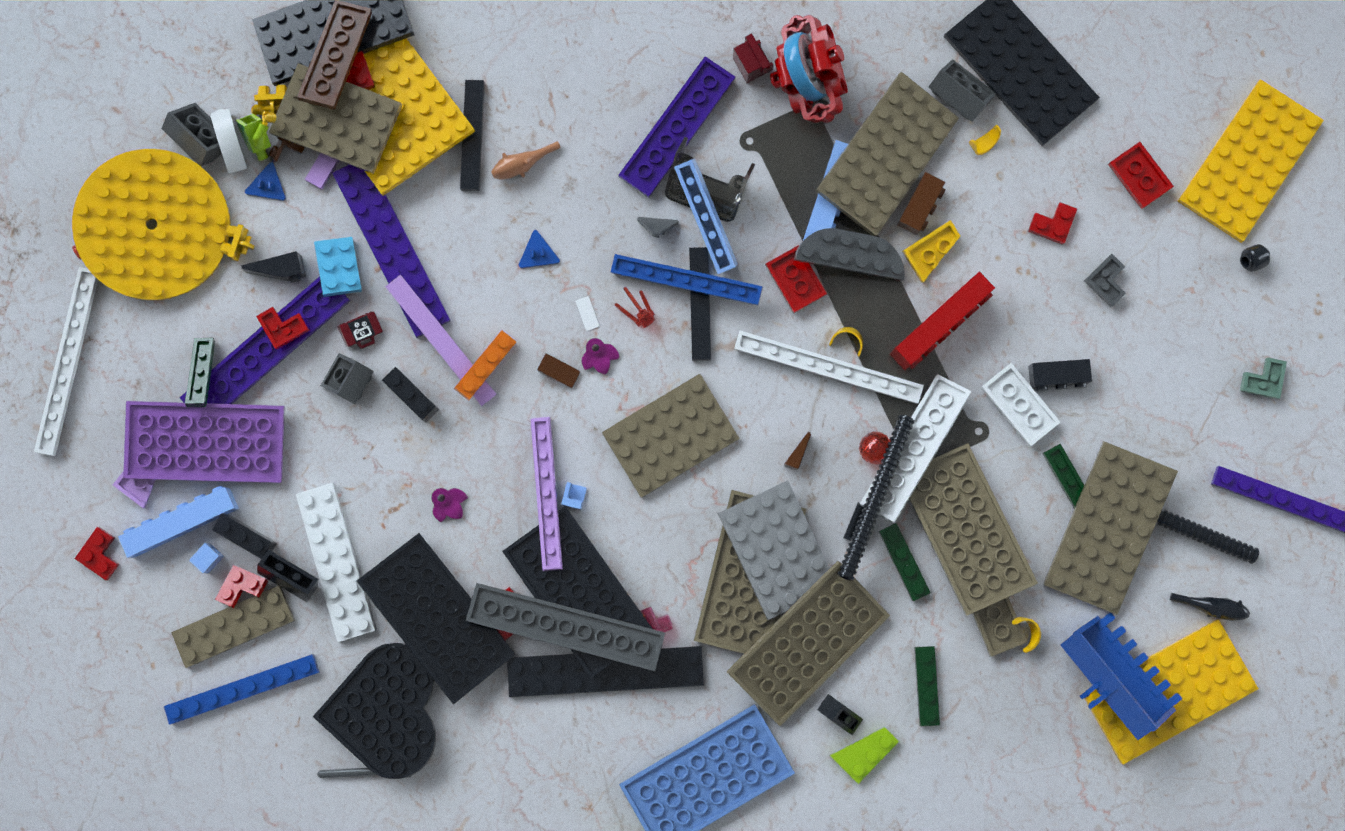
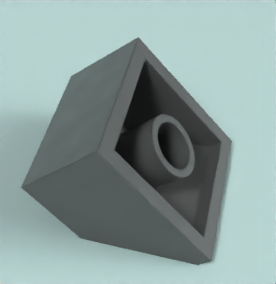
[320,353,374,404]

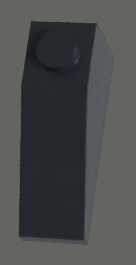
[241,251,306,283]

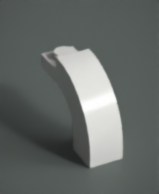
[211,109,247,173]

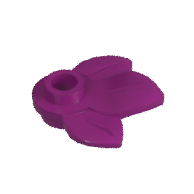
[581,338,619,374]
[431,488,468,522]

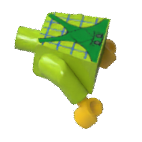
[235,104,276,161]

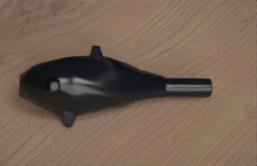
[1170,593,1250,621]

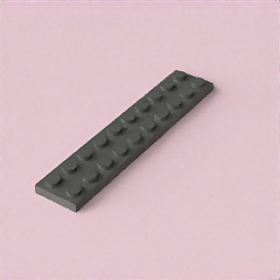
[466,583,666,672]

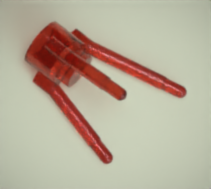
[615,287,656,328]

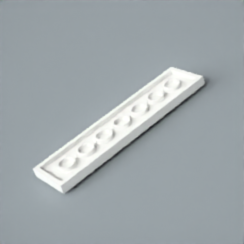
[860,374,971,524]
[296,483,376,642]

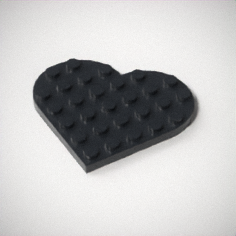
[313,643,436,779]

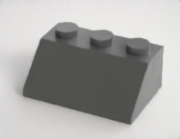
[929,59,996,122]
[161,103,222,166]

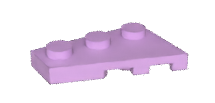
[113,471,156,508]

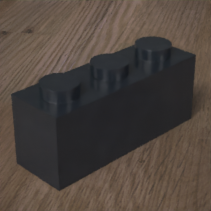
[1028,359,1092,391]
[382,367,439,423]
[212,513,277,559]
[257,549,319,602]

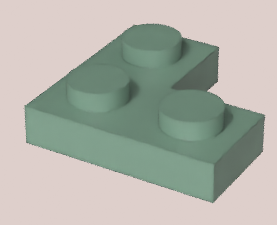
[1240,357,1287,400]

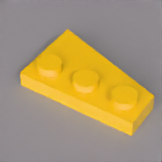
[902,220,960,283]

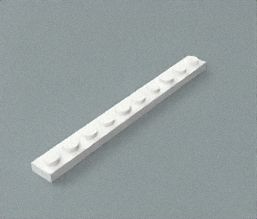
[34,267,98,456]
[734,331,924,404]

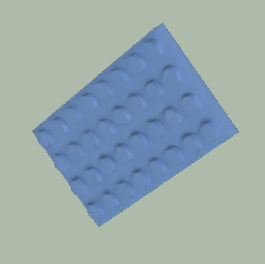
[619,704,795,831]

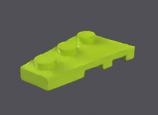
[830,727,899,784]

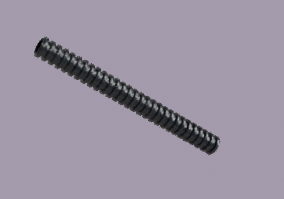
[837,415,915,581]
[1156,509,1259,564]

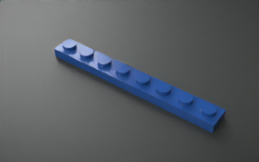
[611,254,763,306]
[163,654,320,725]

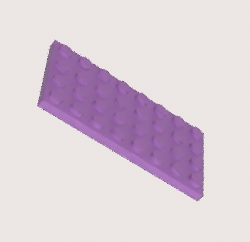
[123,401,285,483]

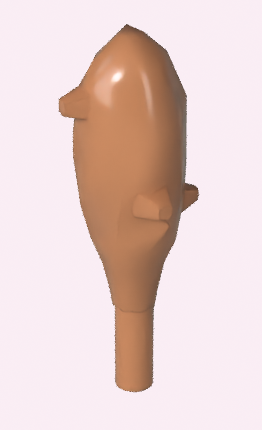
[491,141,561,180]

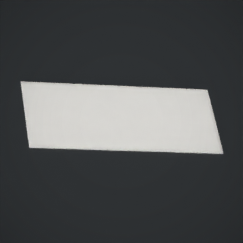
[575,296,600,331]

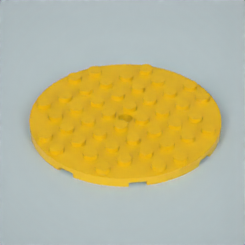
[72,149,231,300]

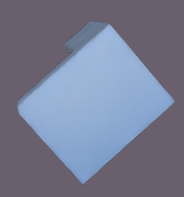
[561,482,587,510]
[190,543,224,574]

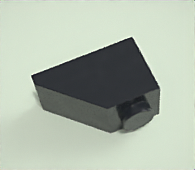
[817,694,863,735]

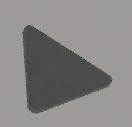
[637,217,679,238]

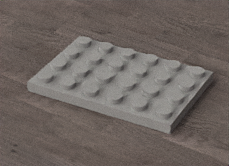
[717,480,830,620]

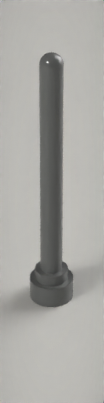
[317,768,411,778]

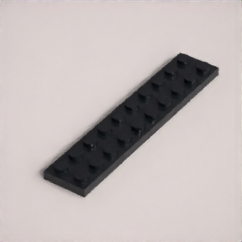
[507,646,704,697]

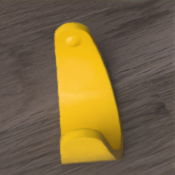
[969,125,1001,155]
[829,327,863,357]
[1012,617,1041,653]

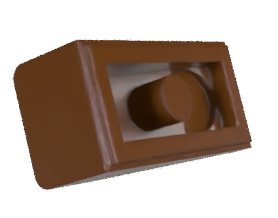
[537,353,581,388]
[784,432,811,470]

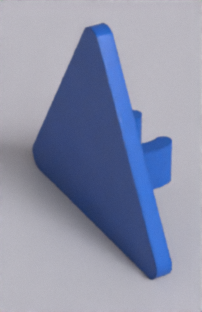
[245,162,286,201]
[519,230,560,268]

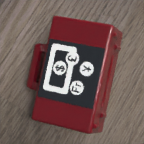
[337,311,383,349]

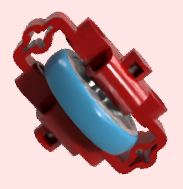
[770,15,848,123]

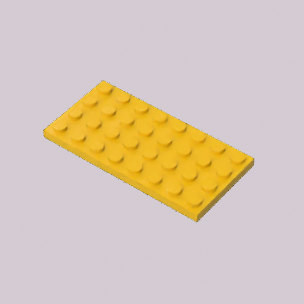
[1178,79,1324,243]
[1085,619,1259,765]

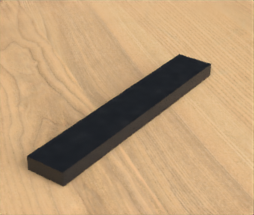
[460,80,485,191]
[689,247,711,361]

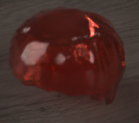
[858,431,890,465]

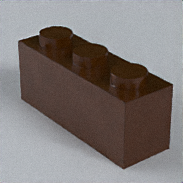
[897,172,946,235]

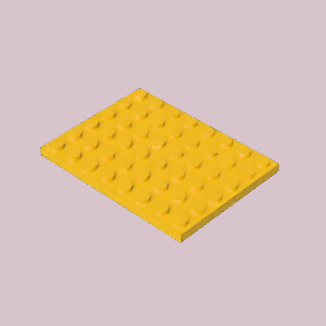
[349,38,475,196]

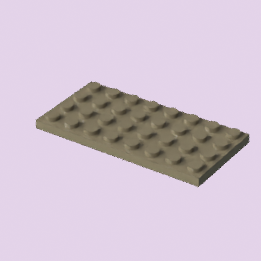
[815,71,959,236]
[1043,441,1178,615]
[909,443,1038,616]
[694,490,806,654]
[726,561,890,726]

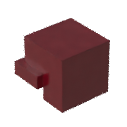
[733,33,774,83]

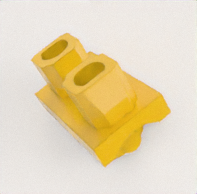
[254,85,288,114]
[220,224,255,261]

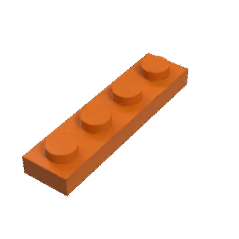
[454,330,516,401]

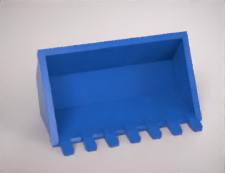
[1060,613,1182,740]

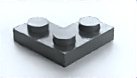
[1084,254,1126,307]

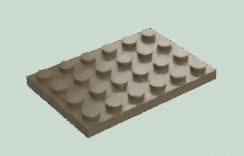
[269,64,403,174]
[602,374,740,498]

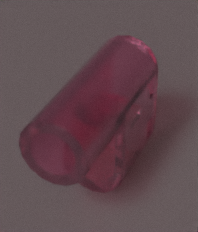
[641,606,673,632]

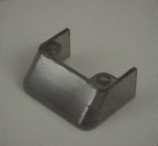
[665,137,755,222]

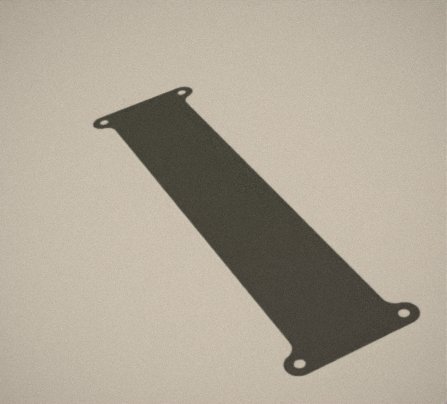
[739,99,989,459]

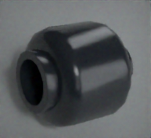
[1240,244,1270,272]

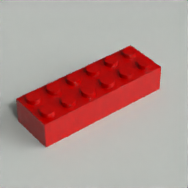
[890,271,995,370]

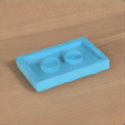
[314,237,362,297]

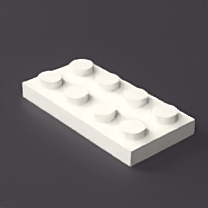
[980,363,1061,447]

